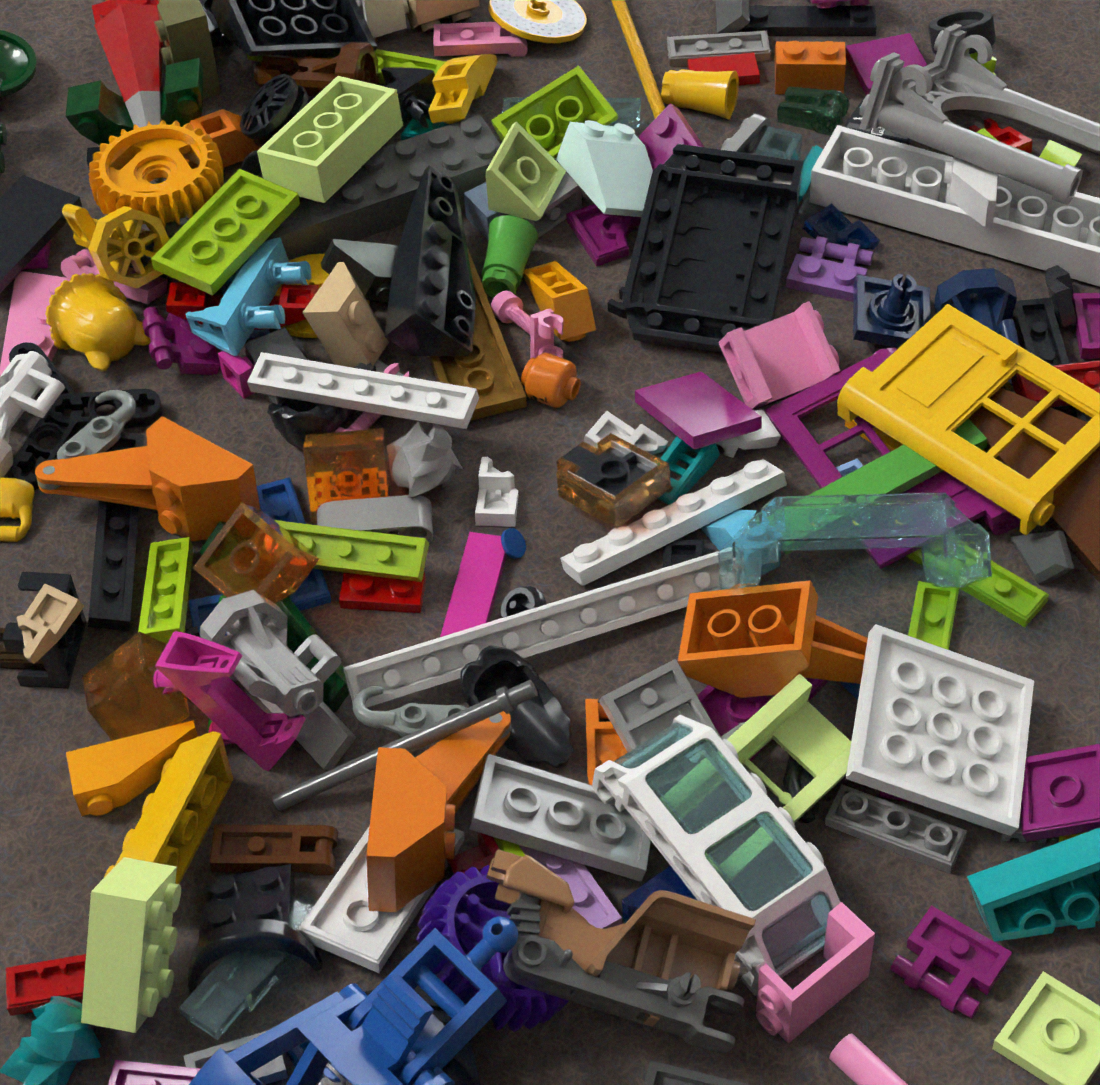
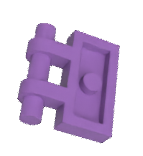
[786,236,874,302]

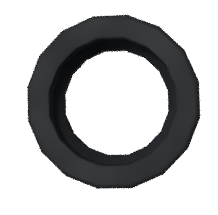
[928,9,996,54]

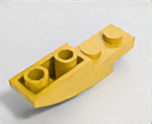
[428,54,498,124]

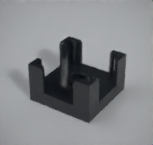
[2,572,86,689]

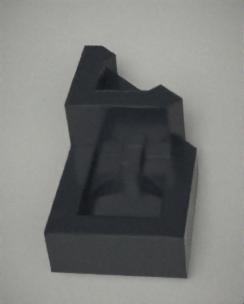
[1045,265,1077,328]

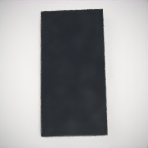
[0,175,82,293]

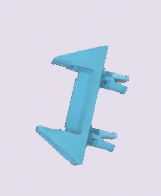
[186,238,311,356]

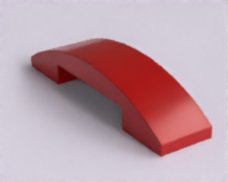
[166,282,319,330]

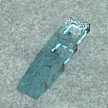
[179,893,317,1040]

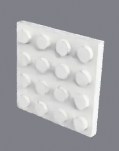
[846,624,1034,836]

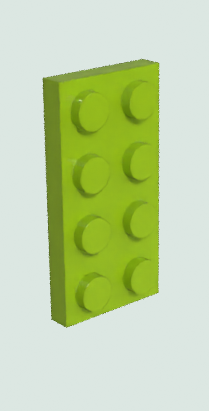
[151,169,300,295]

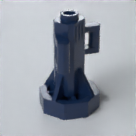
[934,268,1020,392]

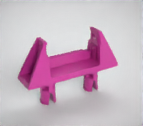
[153,631,306,771]

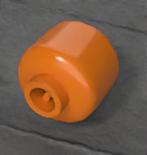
[521,352,581,408]

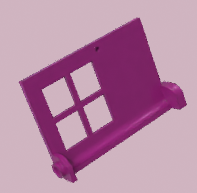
[765,348,1021,569]

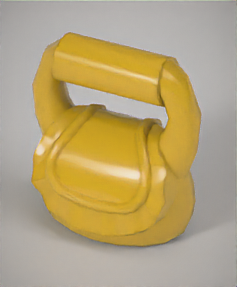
[0,477,34,542]

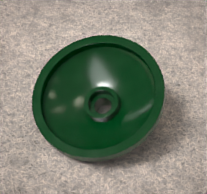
[0,30,37,98]

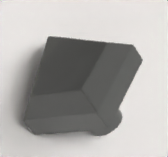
[1011,530,1074,585]

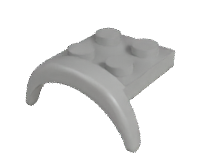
[599,659,745,792]

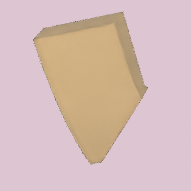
[17,584,84,664]

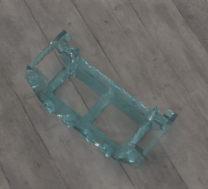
[718,492,992,590]

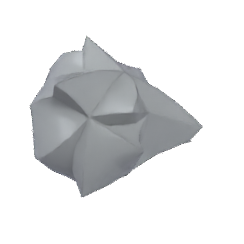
[387,421,463,498]

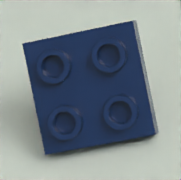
[853,274,931,348]

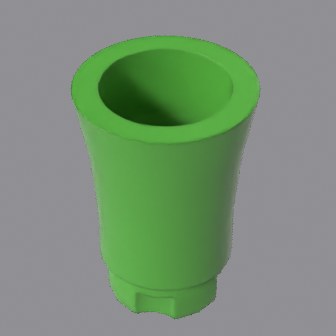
[482,215,538,298]

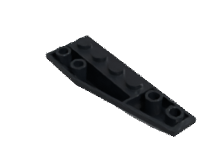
[385,165,476,356]

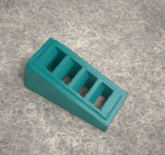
[640,436,720,505]

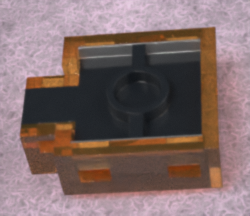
[556,433,671,529]

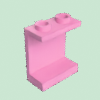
[718,301,840,410]
[756,902,875,1043]

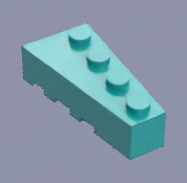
[967,828,1100,942]

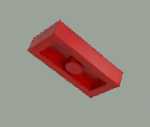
[339,572,426,613]

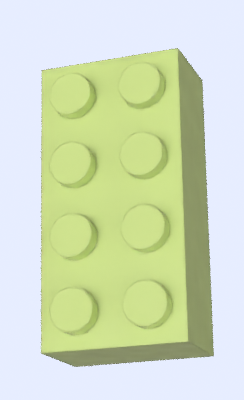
[257,76,403,203]

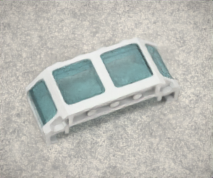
[592,715,840,996]

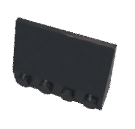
[211,0,377,56]

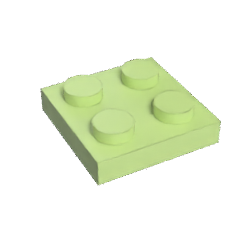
[992,971,1100,1085]

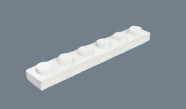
[247,352,479,429]
[560,459,787,586]

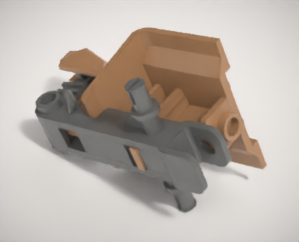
[486,850,756,1053]

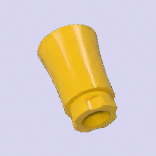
[661,69,739,119]

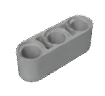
[317,495,433,543]

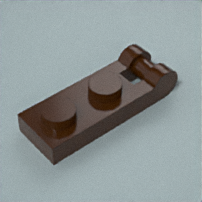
[209,824,339,875]

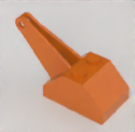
[678,580,868,698]

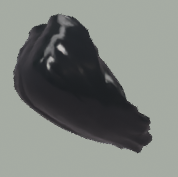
[267,363,376,450]
[460,645,574,768]

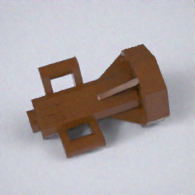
[254,42,379,97]

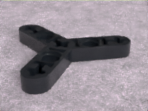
[9,342,162,490]

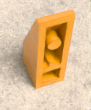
[523,261,596,342]
[66,720,198,816]

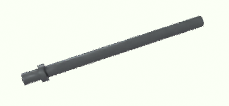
[273,680,538,811]

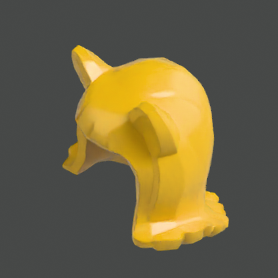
[45,273,151,372]

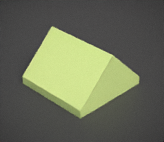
[486,122,566,221]

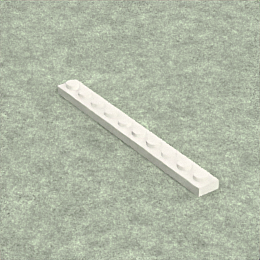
[343,547,745,707]

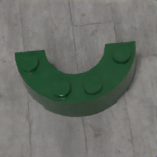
[66,58,204,145]

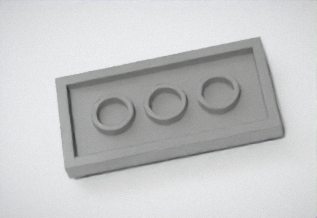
[469,754,651,882]

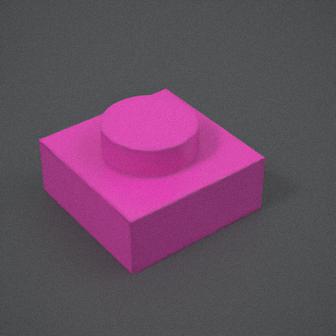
[218,351,255,399]

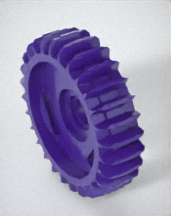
[416,865,569,1032]

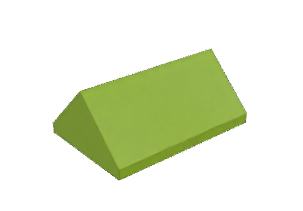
[491,65,618,159]

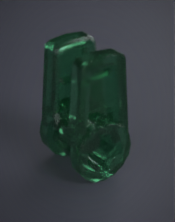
[777,86,850,136]

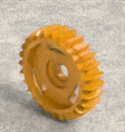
[88,119,224,228]

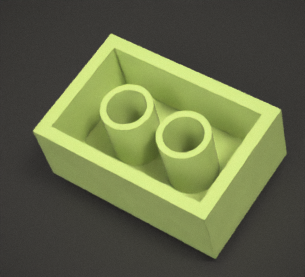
[81,857,181,1033]

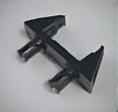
[381,67,436,148]

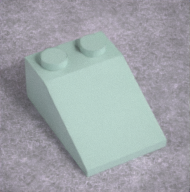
[556,120,653,217]

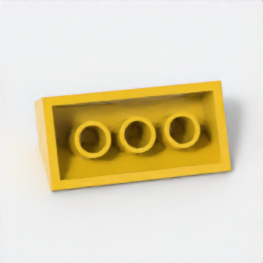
[104,731,233,884]

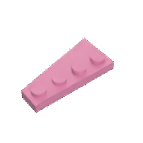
[0,271,71,376]

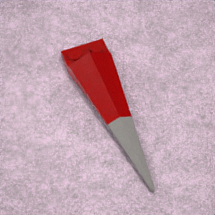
[92,0,164,183]

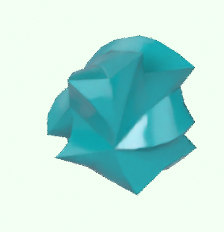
[0,996,102,1085]

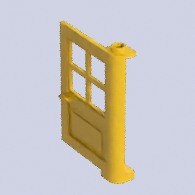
[837,304,1100,536]

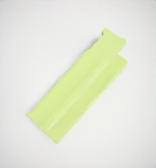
[660,674,851,885]

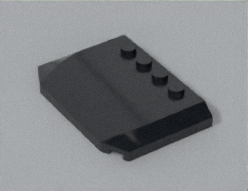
[622,144,804,354]

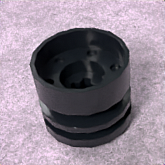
[240,74,314,147]

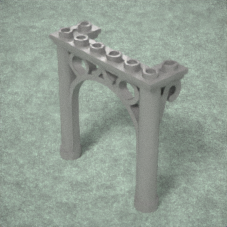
[859,23,1100,205]

